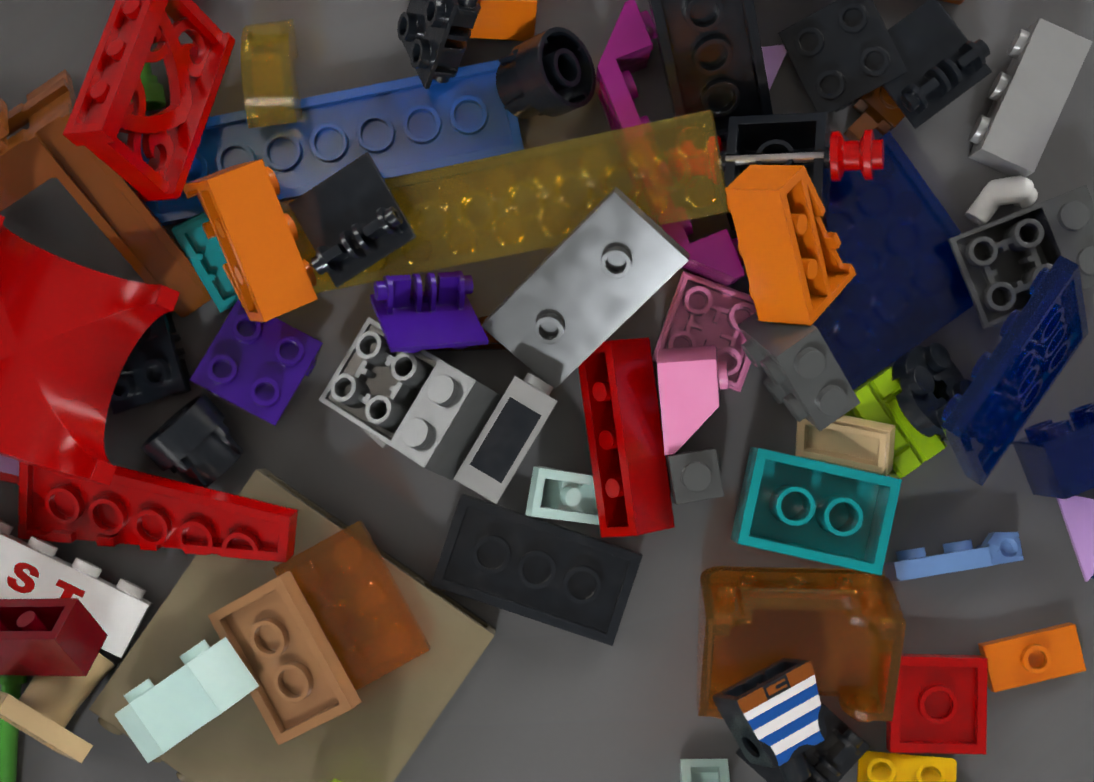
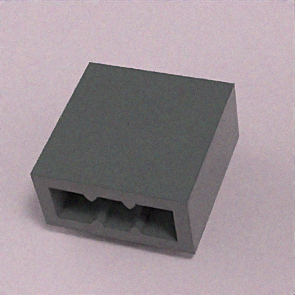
[738,312,860,431]

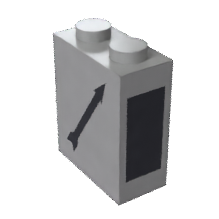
[454,373,558,504]

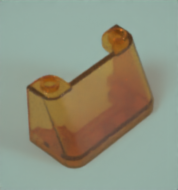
[696,566,906,722]

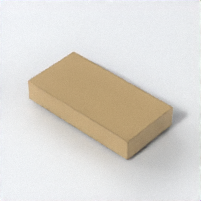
[795,415,896,476]

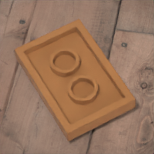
[208,570,362,746]

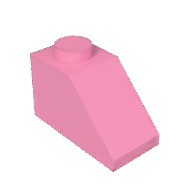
[657,345,729,455]

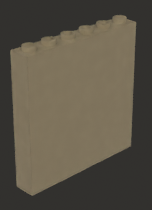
[89,468,496,782]

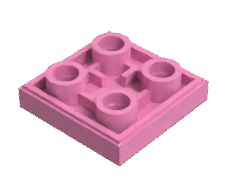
[652,271,756,392]

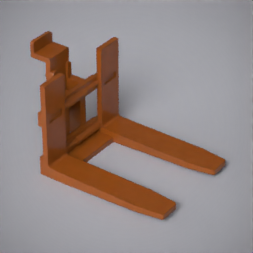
[0,69,211,317]

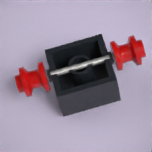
[668,112,884,230]

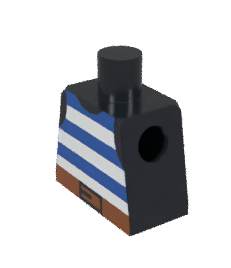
[712,658,827,782]

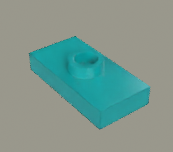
[171,211,238,313]

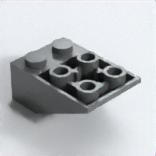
[948,185,1094,329]
[319,317,502,480]

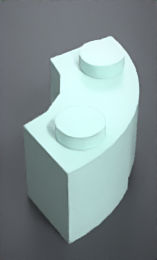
[114,637,259,763]

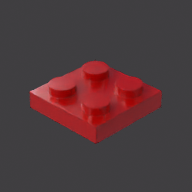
[886,653,988,755]

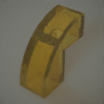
[241,19,303,128]

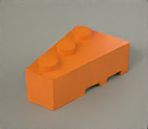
[183,159,318,322]
[725,165,856,326]

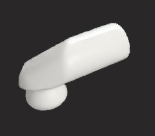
[965,175,1038,226]

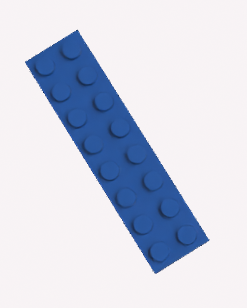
[141,59,524,226]

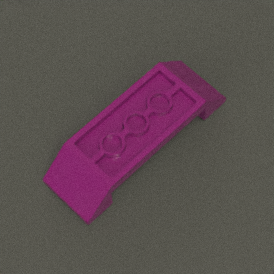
[595,0,745,286]

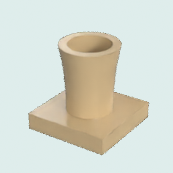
[0,653,115,763]

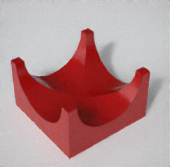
[0,215,180,486]

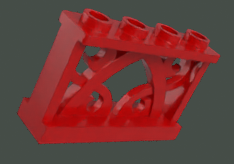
[62,0,236,201]

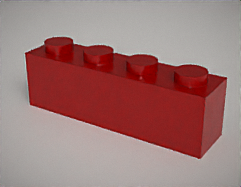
[578,337,675,538]

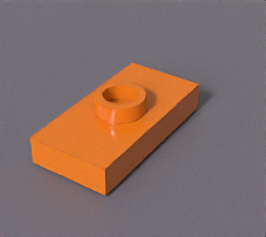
[978,622,1086,692]

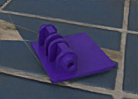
[370,270,489,353]
[190,298,323,426]

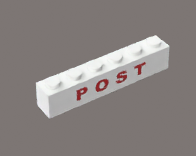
[0,520,152,658]

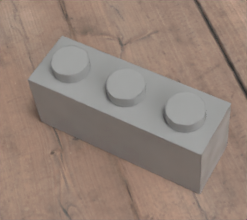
[968,18,1093,177]

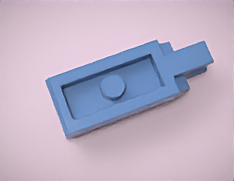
[884,532,1024,581]

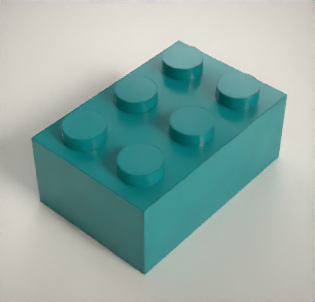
[730,447,902,576]

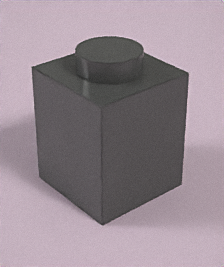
[665,448,724,505]

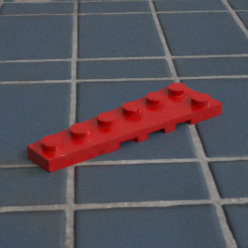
[18,461,298,563]

